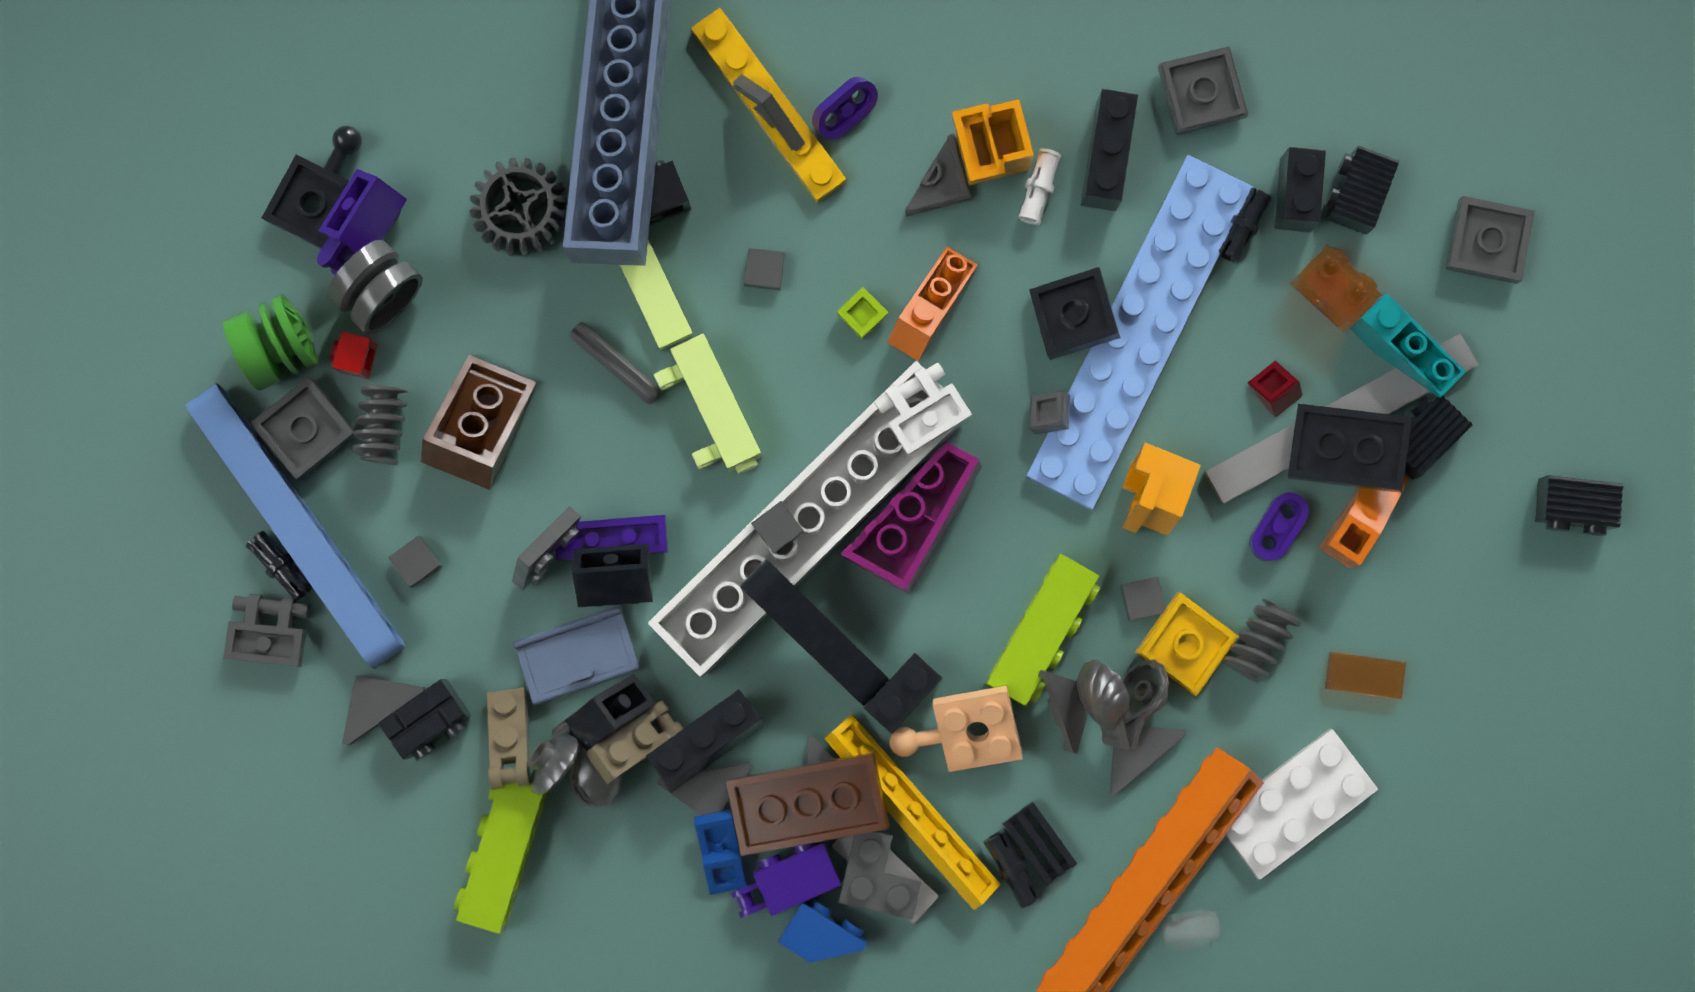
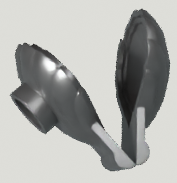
[1077,659,1169,750]
[528,712,622,809]

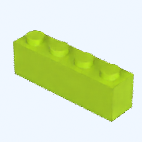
[984,553,1100,706]
[454,783,549,934]

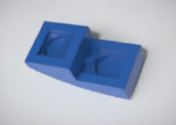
[694,810,747,895]

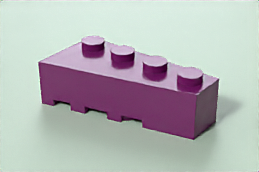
[841,442,982,595]

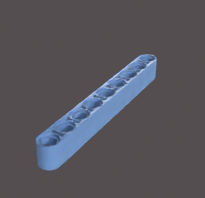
[185,383,406,669]

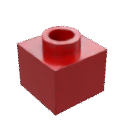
[330,331,378,380]

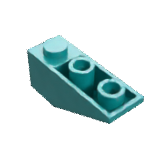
[1349,293,1466,398]

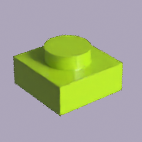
[837,287,889,340]

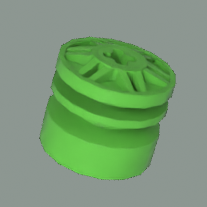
[223,294,319,391]

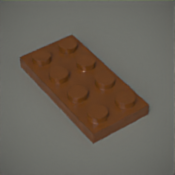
[726,752,890,856]

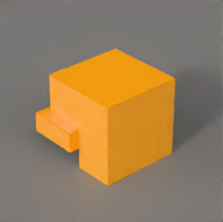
[951,99,1034,185]
[1122,442,1201,536]

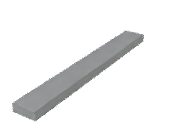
[1204,333,1479,505]

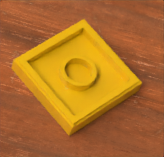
[1135,592,1239,697]

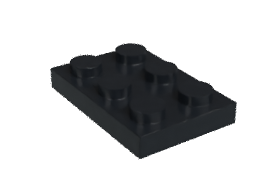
[1288,403,1412,493]

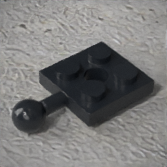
[261,126,362,249]

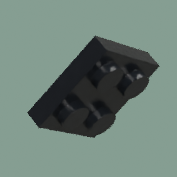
[1029,267,1121,360]

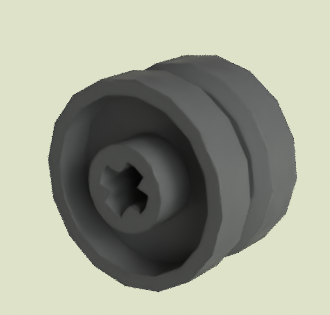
[327,239,423,335]

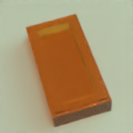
[1325,652,1406,699]

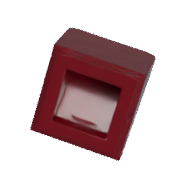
[1247,360,1302,417]

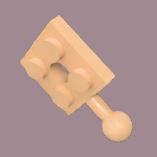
[890,686,1023,772]

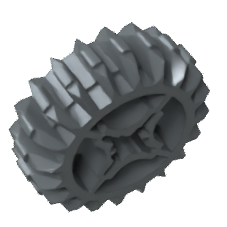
[469,158,568,256]

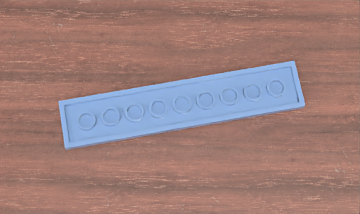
[1025,155,1253,510]

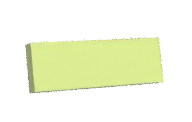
[620,240,693,351]

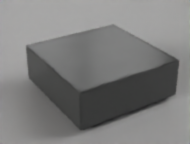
[744,248,785,291]
[1030,390,1070,434]
[751,501,804,554]
[388,536,442,588]
[1121,577,1166,621]

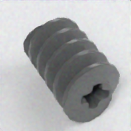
[351,385,409,465]
[1223,599,1301,683]

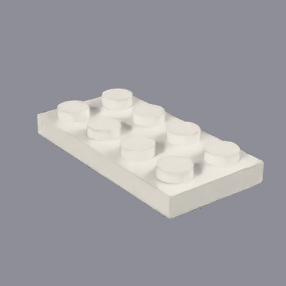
[1225,729,1379,880]

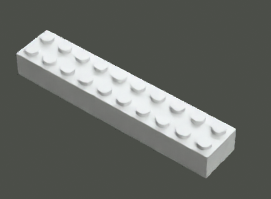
[648,361,963,678]

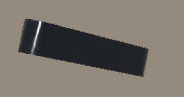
[739,559,890,706]

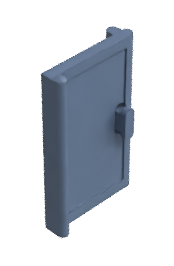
[512,606,640,705]

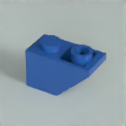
[778,899,867,963]

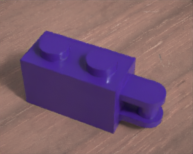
[317,169,407,275]
[730,841,841,918]

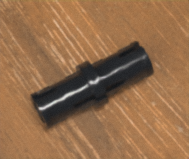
[1218,188,1272,263]
[245,531,313,601]
[983,830,1041,908]

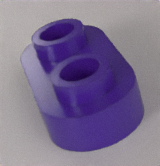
[812,77,878,140]
[1249,492,1309,561]

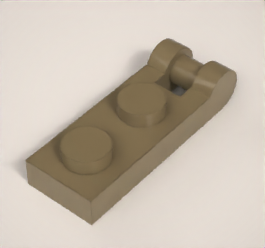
[487,687,531,790]
[585,700,684,784]

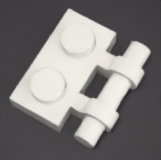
[874,363,972,456]

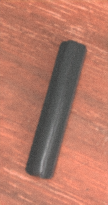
[570,322,661,404]

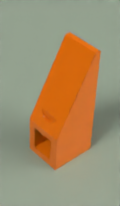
[887,247,978,361]
[1319,474,1410,569]

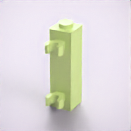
[653,333,762,474]

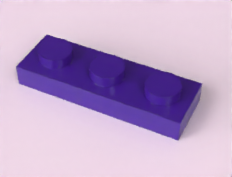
[555,515,669,562]

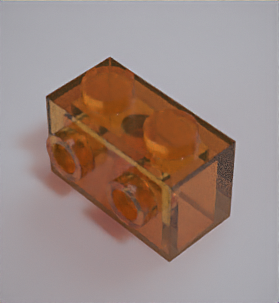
[1290,244,1382,333]

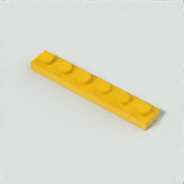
[691,8,847,203]
[824,714,1001,910]

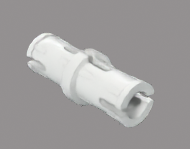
[1018,148,1062,225]

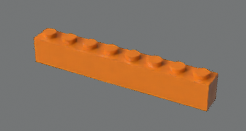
[1036,747,1264,992]

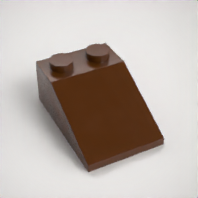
[421,355,537,490]

